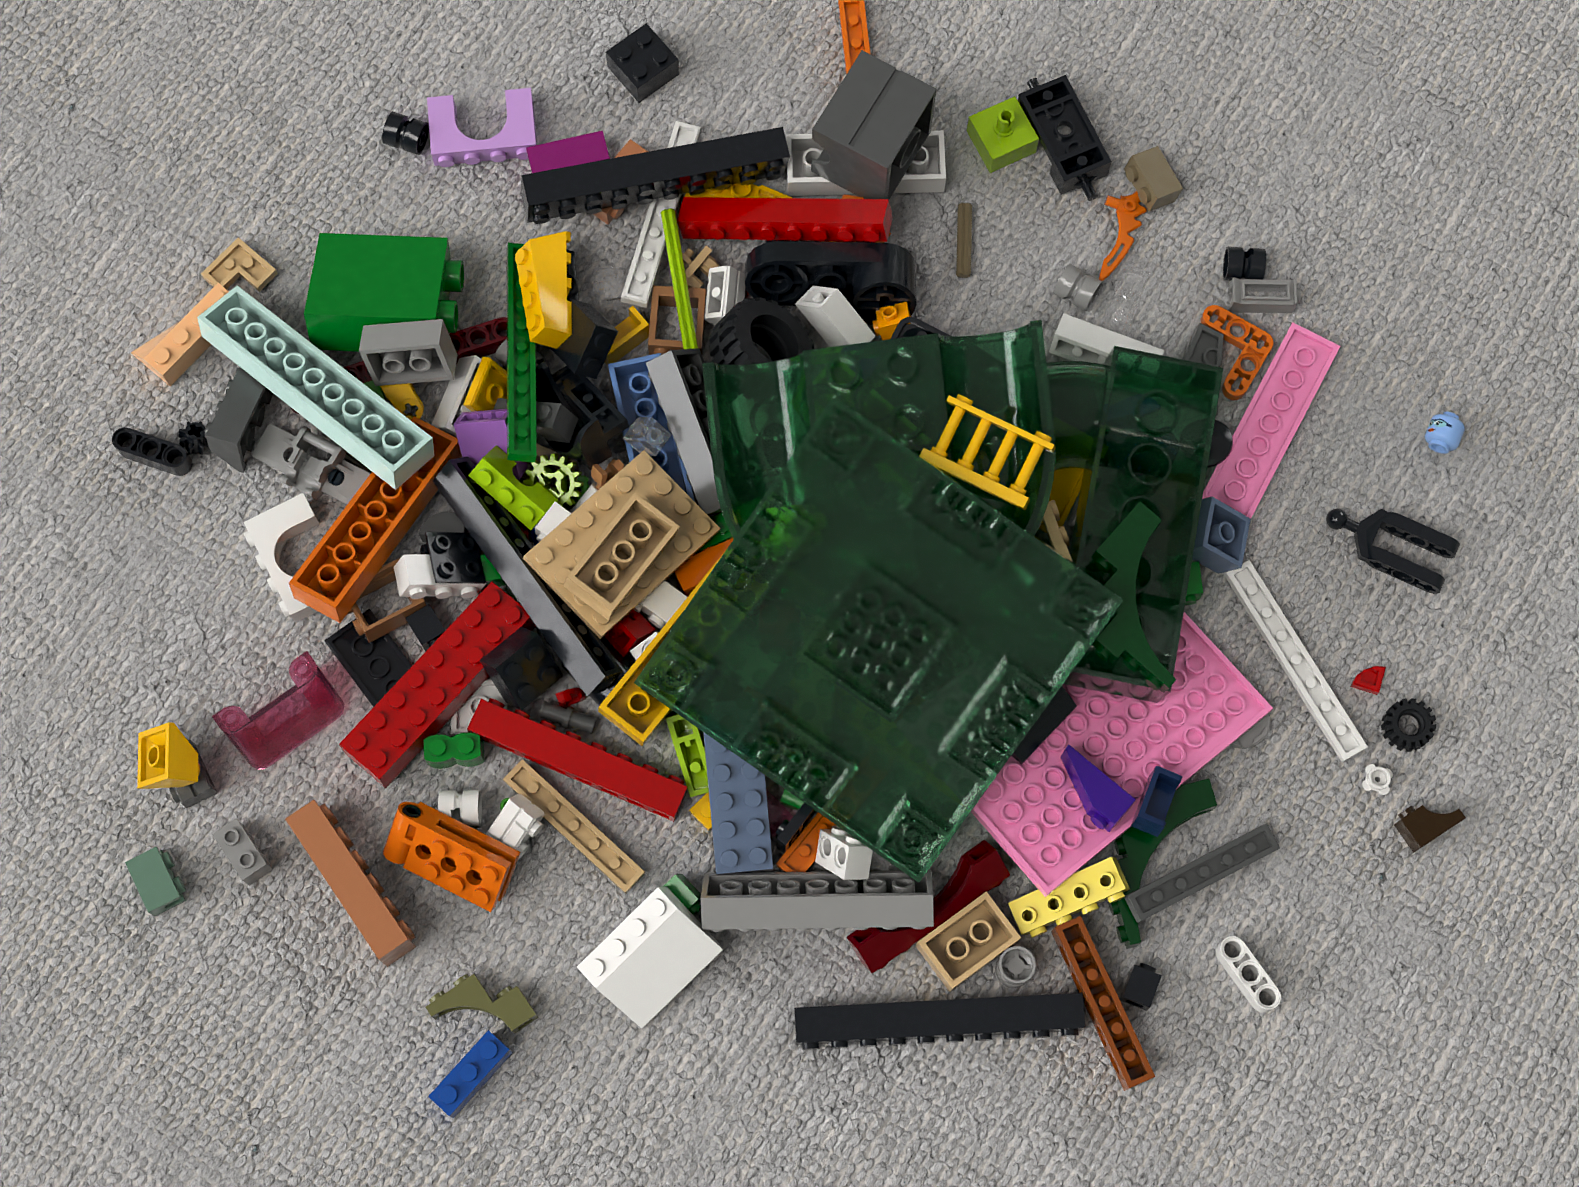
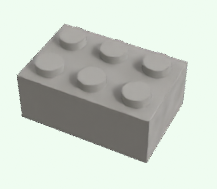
[359,319,457,386]

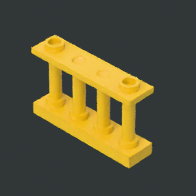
[919,394,1056,510]

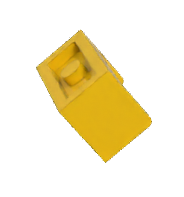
[605,306,649,366]

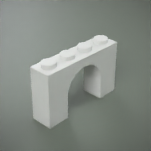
[243,493,320,623]

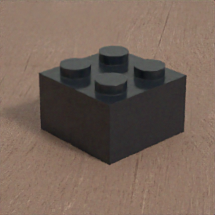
[605,23,679,103]
[480,626,563,711]

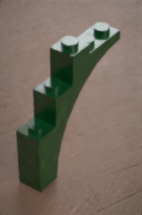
[1091,502,1176,693]
[1108,778,1217,949]

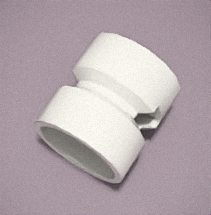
[438,790,482,827]

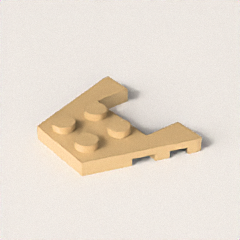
[1029,464,1075,571]

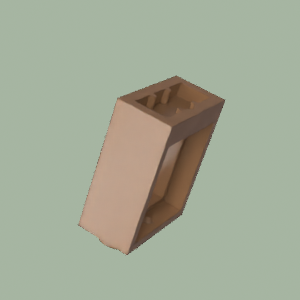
[648,285,706,355]
[347,558,426,643]

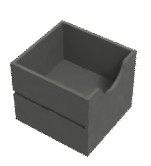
[811,50,937,199]

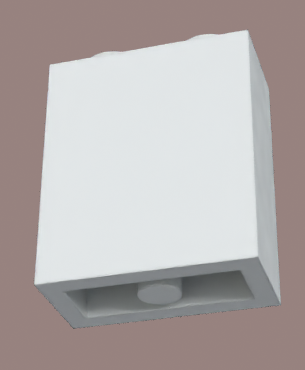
[795,286,875,355]

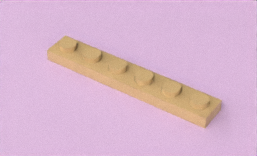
[503,759,645,894]

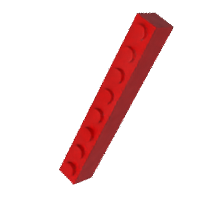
[677,197,893,242]
[467,698,687,822]

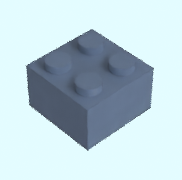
[1179,497,1251,574]

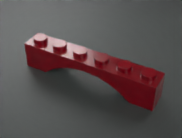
[846,840,1010,973]

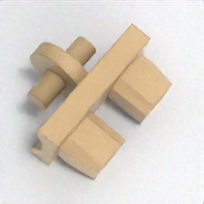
[672,245,719,288]

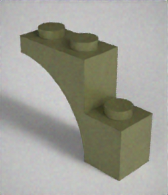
[425,974,539,1034]

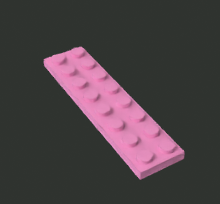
[1199,322,1340,519]

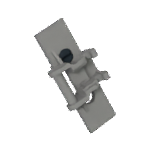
[251,423,371,504]

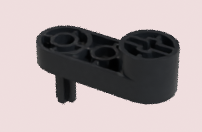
[745,240,917,325]

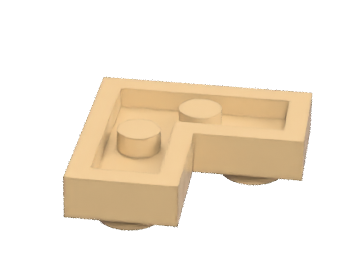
[201,237,278,292]

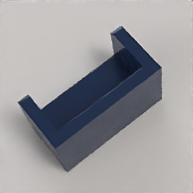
[1131,766,1182,837]

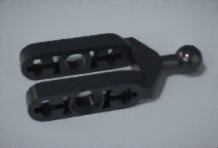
[1326,508,1460,594]

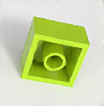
[966,96,1039,173]

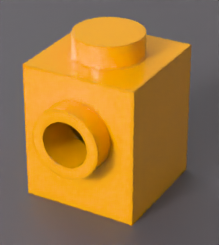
[873,302,912,345]

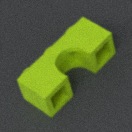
[468,445,558,530]

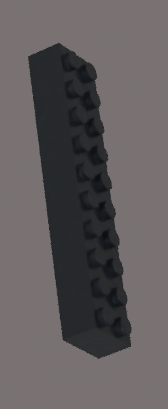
[521,127,790,224]

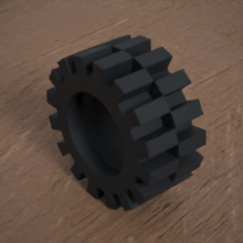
[1381,698,1437,752]

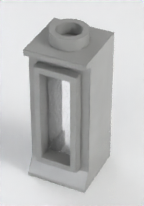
[1228,277,1301,313]

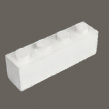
[1049,313,1164,389]

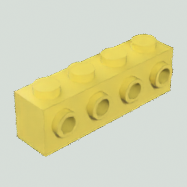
[1008,857,1130,938]

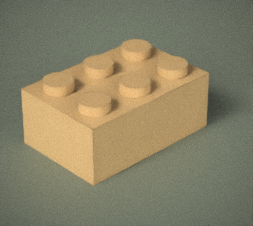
[916,891,1021,992]

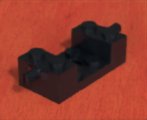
[1018,75,1112,201]

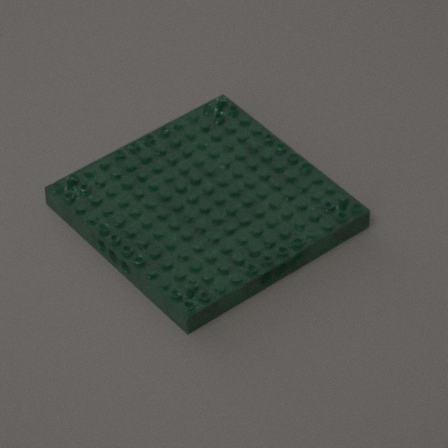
[634,396,1123,883]

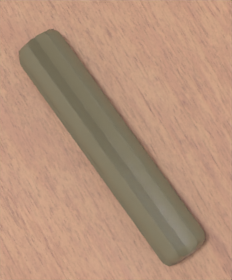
[956,203,972,278]

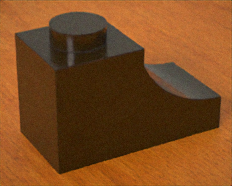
[1394,805,1466,853]

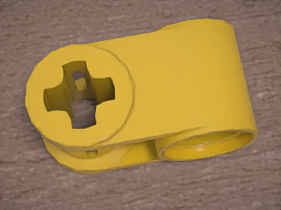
[381,383,424,420]

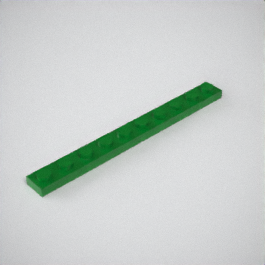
[507,242,537,463]

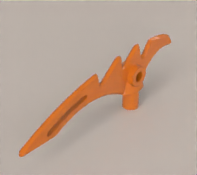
[1099,191,1147,281]

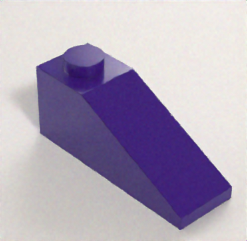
[1060,745,1136,832]

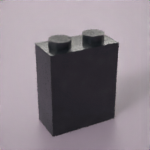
[549,298,618,379]

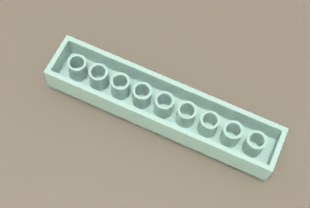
[197,286,435,490]

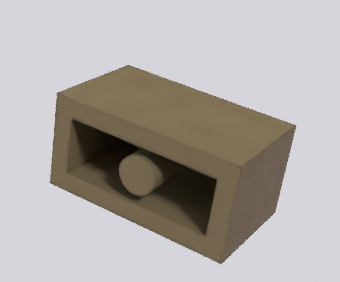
[1124,146,1183,212]

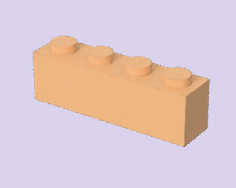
[131,283,229,387]

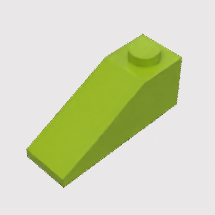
[666,704,709,797]

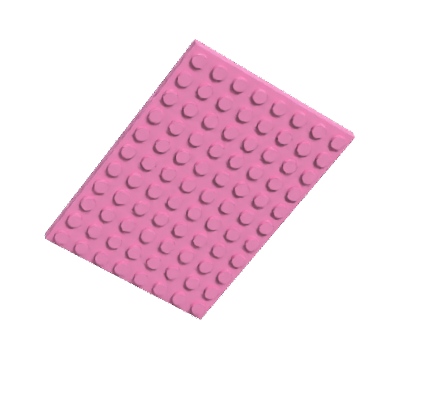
[896,563,1273,897]

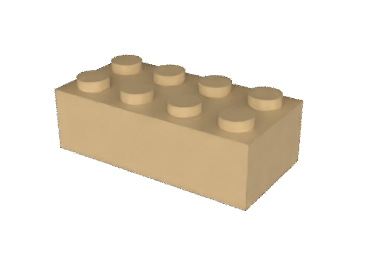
[564,493,680,620]

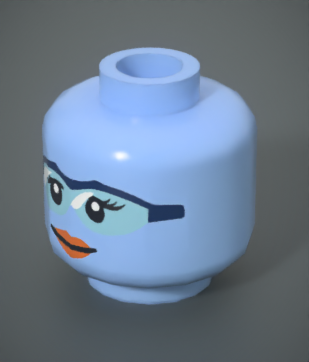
[1424,412,1465,454]

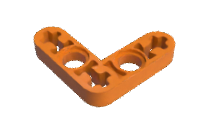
[1201,305,1273,400]

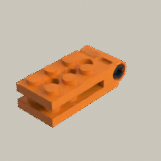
[383,802,521,912]

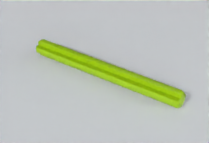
[661,208,698,349]

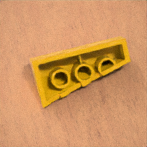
[515,231,572,349]

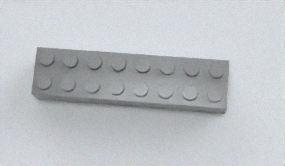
[701,870,934,932]

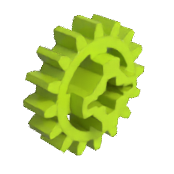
[523,453,584,510]

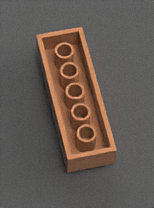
[285,800,416,967]

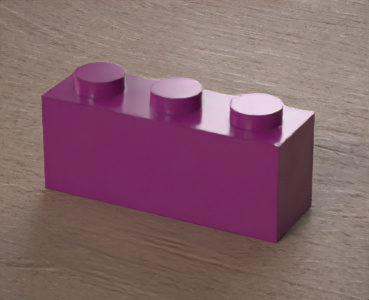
[526,130,610,173]

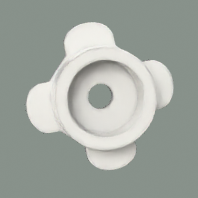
[1362,764,1393,795]

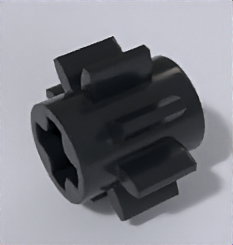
[178,421,209,455]

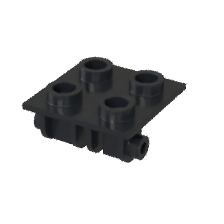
[420,532,486,584]

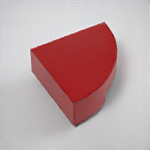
[1350,666,1386,695]
[555,687,587,708]

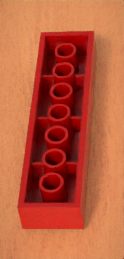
[339,582,536,788]

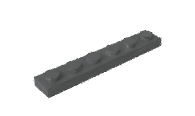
[1124,823,1280,922]

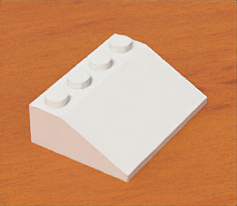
[577,886,724,1029]

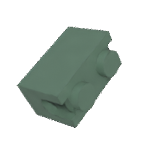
[125,846,186,916]

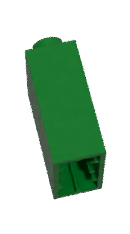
[304,233,464,351]

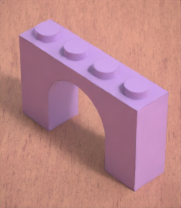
[427,88,537,167]

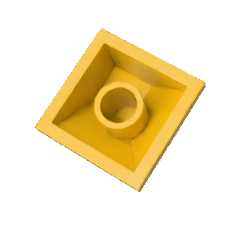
[137,722,200,789]

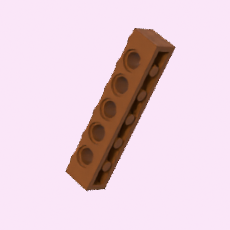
[1051,916,1155,1091]

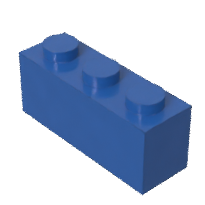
[428,1030,513,1119]

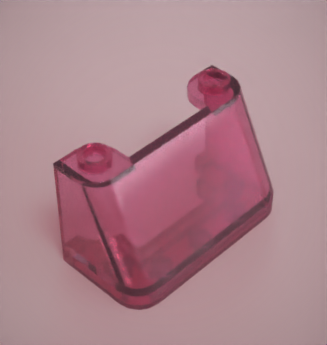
[212,651,344,770]

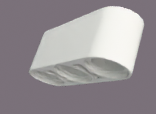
[1215,936,1281,1013]

